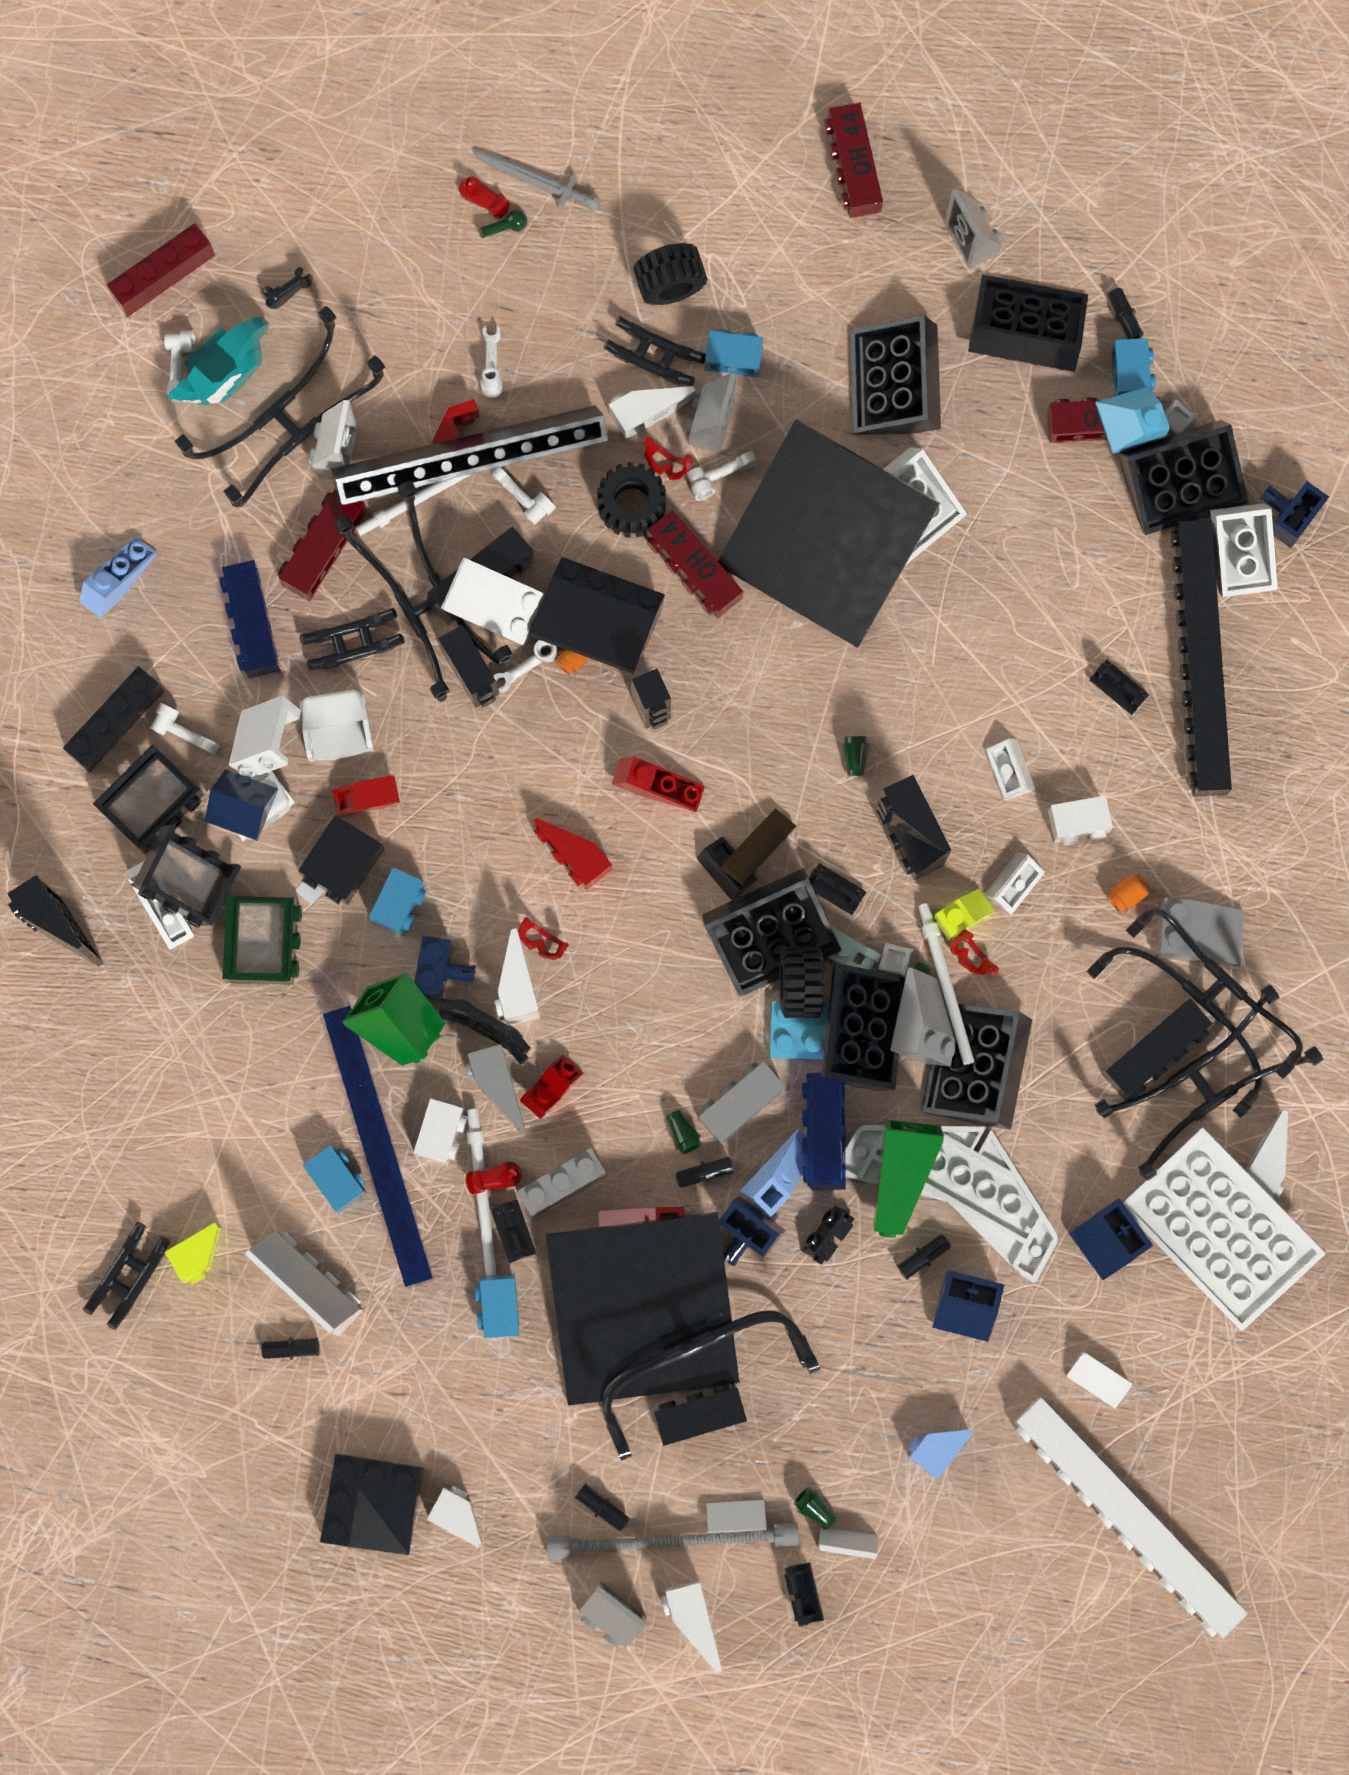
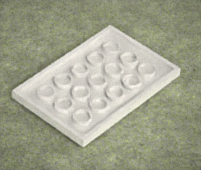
[1123,1127,1326,1332]

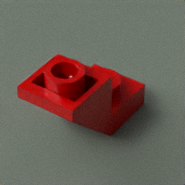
[432,399,479,444]
[332,775,400,817]
[519,1054,583,1119]

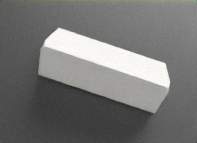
[985,738,1035,800]
[985,852,1045,915]
[1066,1352,1132,1409]
[706,1500,767,1533]
[818,1527,878,1559]

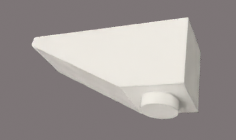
[608,386,696,440]
[126,861,194,950]
[1245,1109,1289,1199]

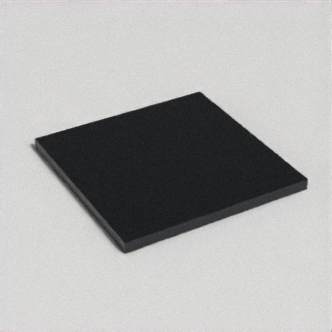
[718,419,941,648]
[546,1211,740,1406]

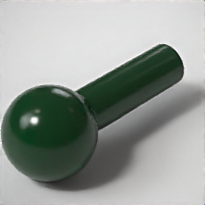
[478,210,527,238]

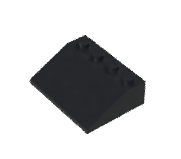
[968,274,1088,372]
[850,315,941,435]
[1118,420,1249,535]
[530,557,665,674]
[702,868,842,997]
[7,875,103,967]
[821,963,906,1091]
[921,1004,1033,1130]

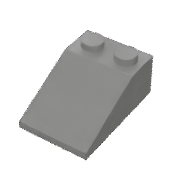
[944,189,1002,269]
[685,374,736,453]
[1156,897,1244,966]
[891,968,956,1066]
[464,1044,526,1134]
[579,1582,647,1648]

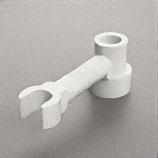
[480,326,503,398]
[164,330,196,402]
[687,451,757,501]
[490,467,556,525]
[493,640,557,693]
[149,702,220,755]

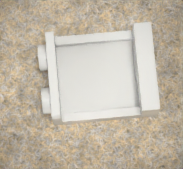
[229,695,301,778]

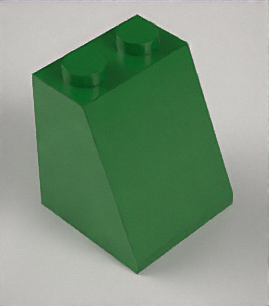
[342,972,446,1066]

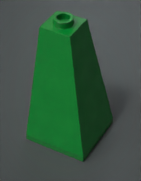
[873,1119,944,1238]

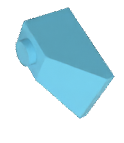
[1095,387,1170,454]

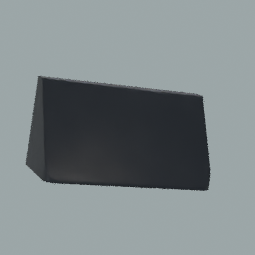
[697,836,758,900]

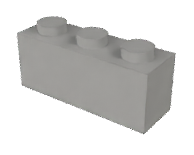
[698,1061,786,1145]
[517,1148,606,1219]

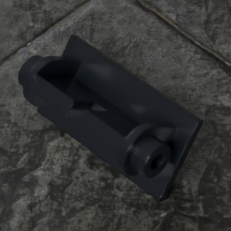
[1089,660,1149,716]
[809,863,867,915]
[491,1200,536,1263]
[802,1205,855,1265]
[783,1562,824,1627]

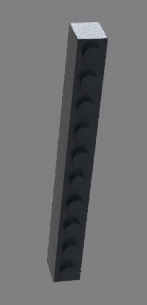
[331,405,608,505]
[1171,520,1232,797]

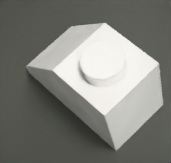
[427,1486,483,1547]

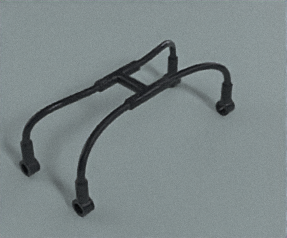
[174,306,385,508]
[334,481,513,702]
[1086,908,1303,1118]
[1094,984,1324,1181]
[602,1310,821,1461]

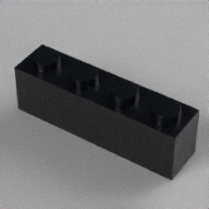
[427,526,534,626]
[63,666,164,773]
[1102,998,1213,1100]

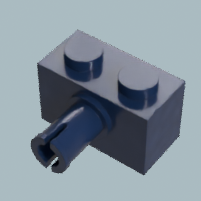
[1260,481,1329,548]
[414,936,476,1000]
[719,1196,786,1266]

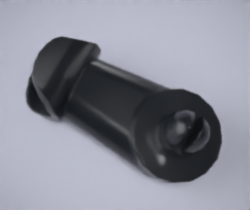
[262,267,313,309]

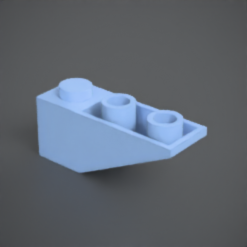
[79,536,157,618]
[740,1129,817,1217]

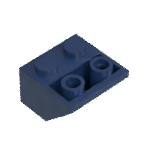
[1069,1199,1154,1281]
[932,1270,1005,1342]

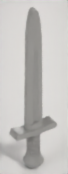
[474,150,600,211]

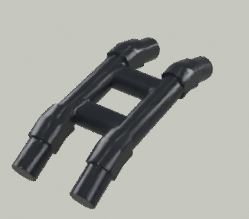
[603,316,706,387]
[300,608,405,671]
[439,998,531,1065]
[82,1222,170,1330]

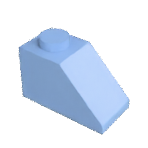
[908,1429,973,1479]

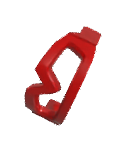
[644,436,693,480]
[518,917,569,960]
[950,929,999,976]

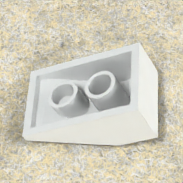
[309,400,358,477]
[1210,503,1278,597]
[441,557,545,645]
[494,928,540,1026]
[661,1580,722,1673]

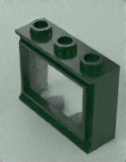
[222,895,302,985]

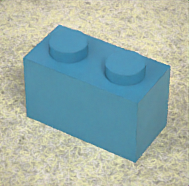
[705,329,763,378]
[1111,338,1155,396]
[369,867,427,936]
[302,1145,366,1214]
[475,1273,520,1338]

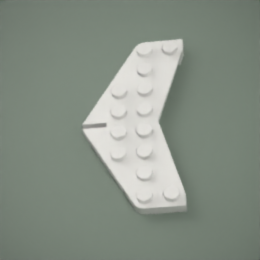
[834,1125,1058,1284]

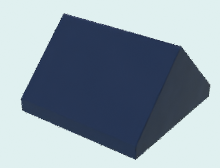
[204,769,278,841]

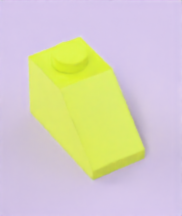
[933,889,995,943]
[165,1222,222,1285]

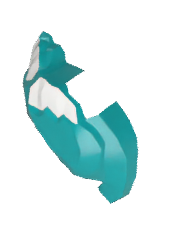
[167,317,269,405]

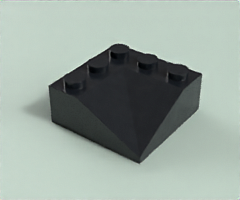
[875,775,952,880]
[320,1454,424,1555]

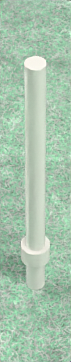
[355,473,474,536]
[918,903,974,1065]
[467,1109,497,1276]

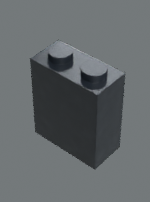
[438,625,499,708]
[298,815,385,905]

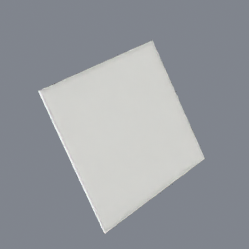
[295,882,325,905]

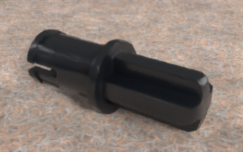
[1108,288,1144,339]
[676,1156,734,1188]
[896,1235,951,1280]
[261,1337,320,1360]
[575,1483,629,1531]

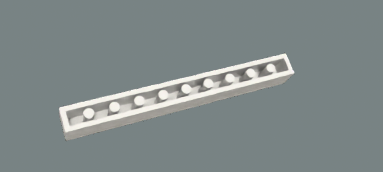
[1014,1398,1248,1639]

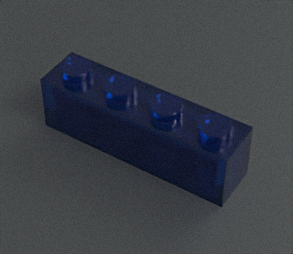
[219,560,281,678]
[802,1073,846,1191]

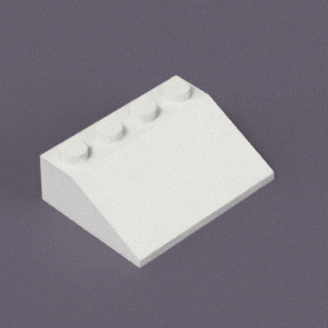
[883,447,967,566]
[245,1232,363,1336]

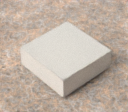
[1164,399,1196,435]
[878,942,913,977]

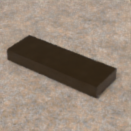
[721,808,796,886]

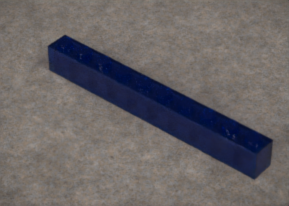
[323,1005,435,1289]

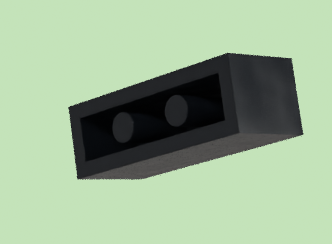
[631,668,671,729]
[654,1384,747,1446]

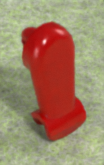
[459,177,510,219]
[465,1161,522,1195]

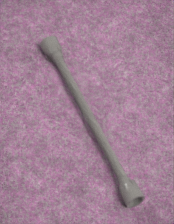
[547,1522,799,1560]

